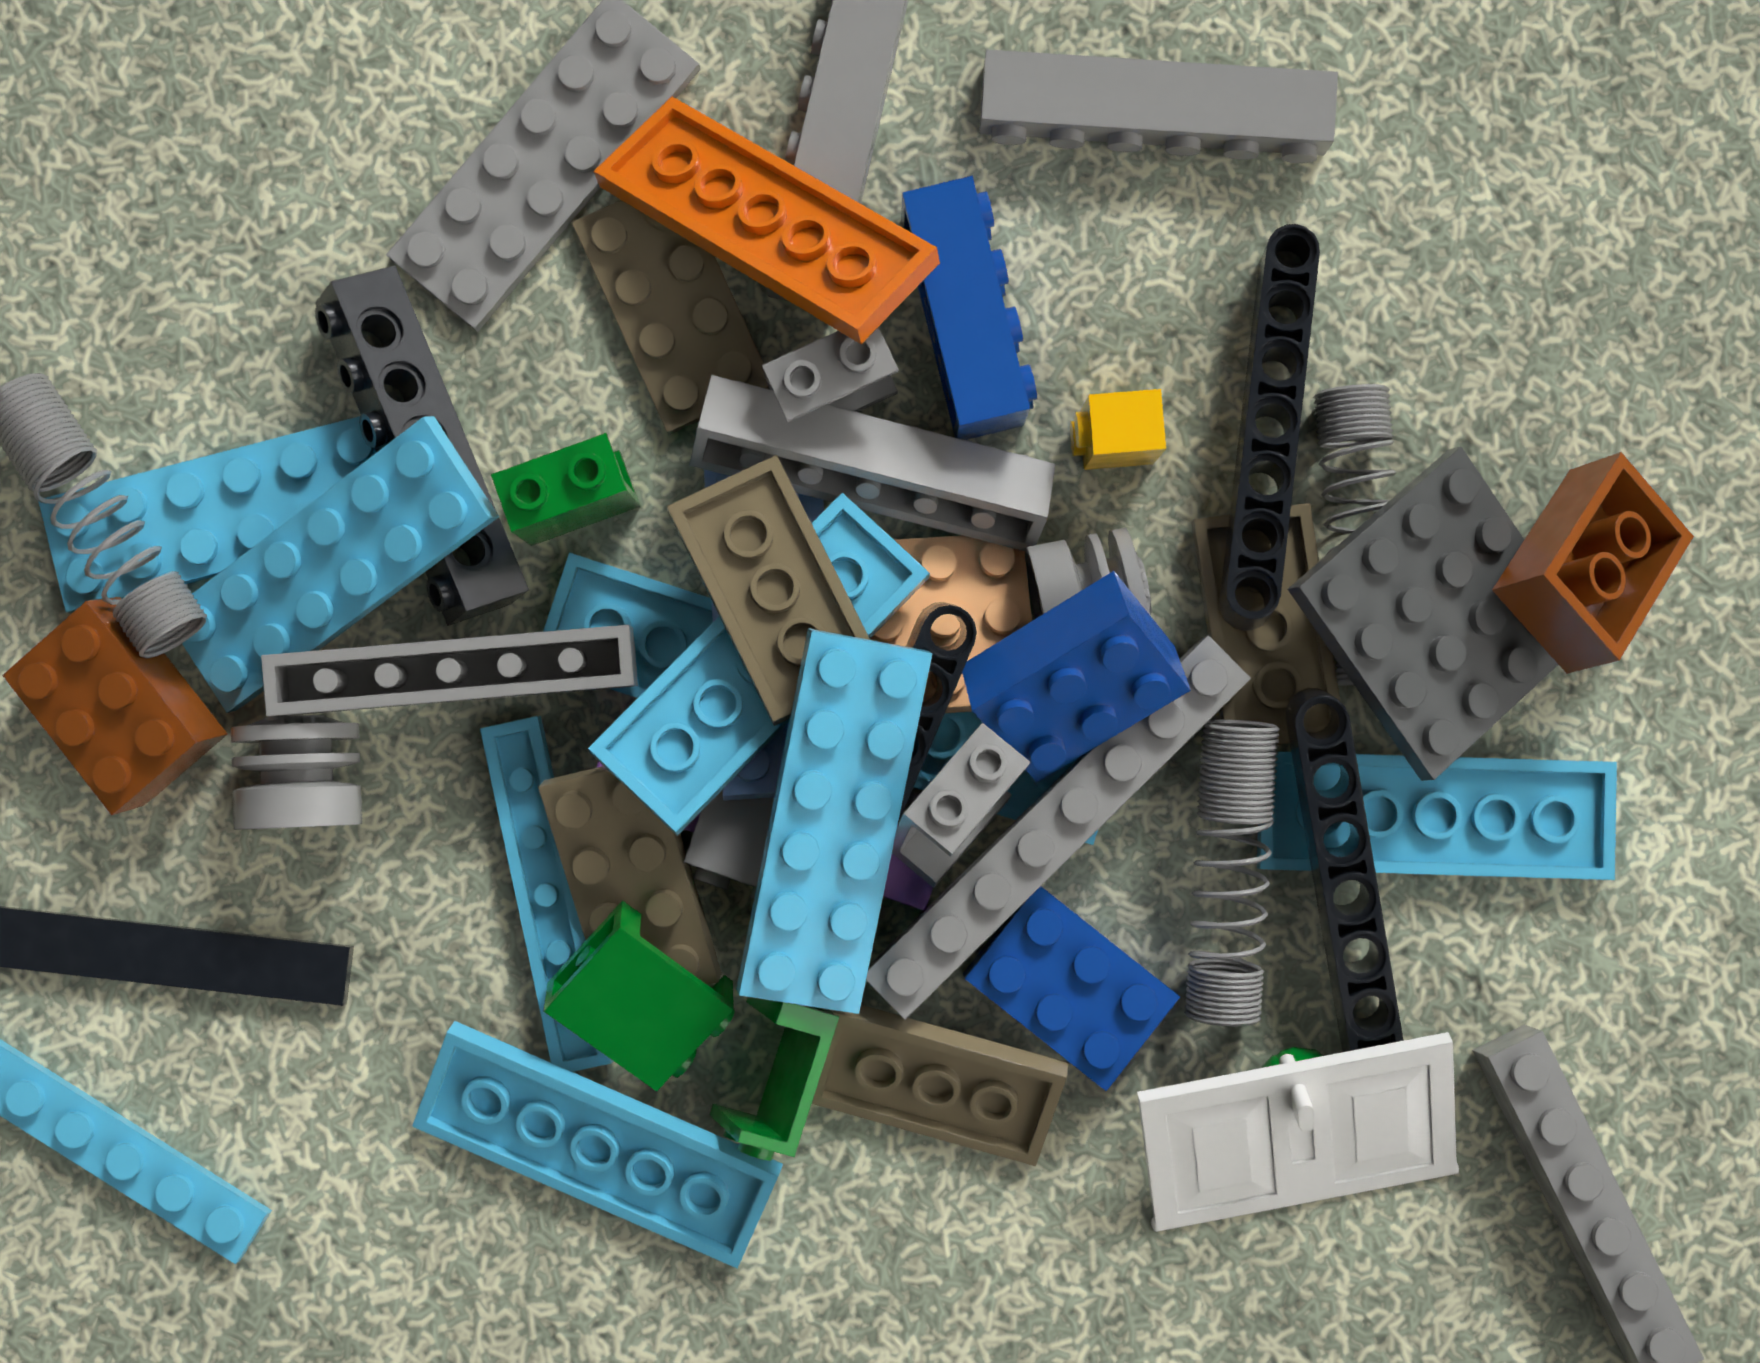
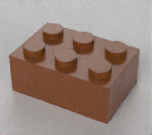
[1492,452,1694,674]
[2,597,228,815]

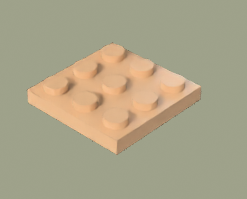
[870,535,1032,713]

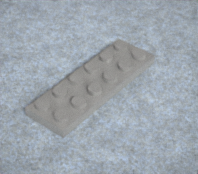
[386,0,701,332]

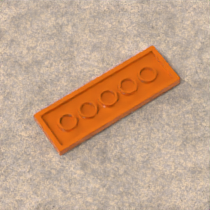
[594,96,940,344]

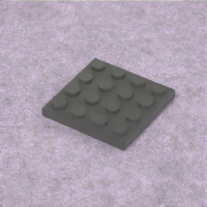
[1287,446,1558,781]

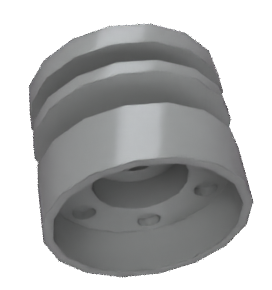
[1025,527,1152,619]
[231,715,362,830]

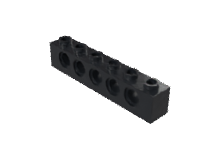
[315,266,529,626]

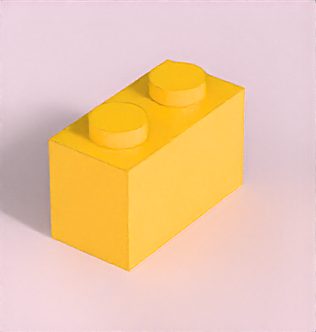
[1070,389,1166,470]

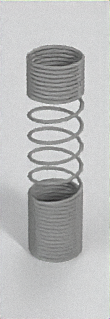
[0,373,207,658]
[1313,384,1397,685]
[1184,720,1280,1027]

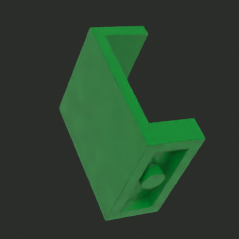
[491,433,641,546]
[543,900,735,1092]
[709,997,839,1161]

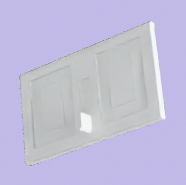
[1137,1032,1459,1232]

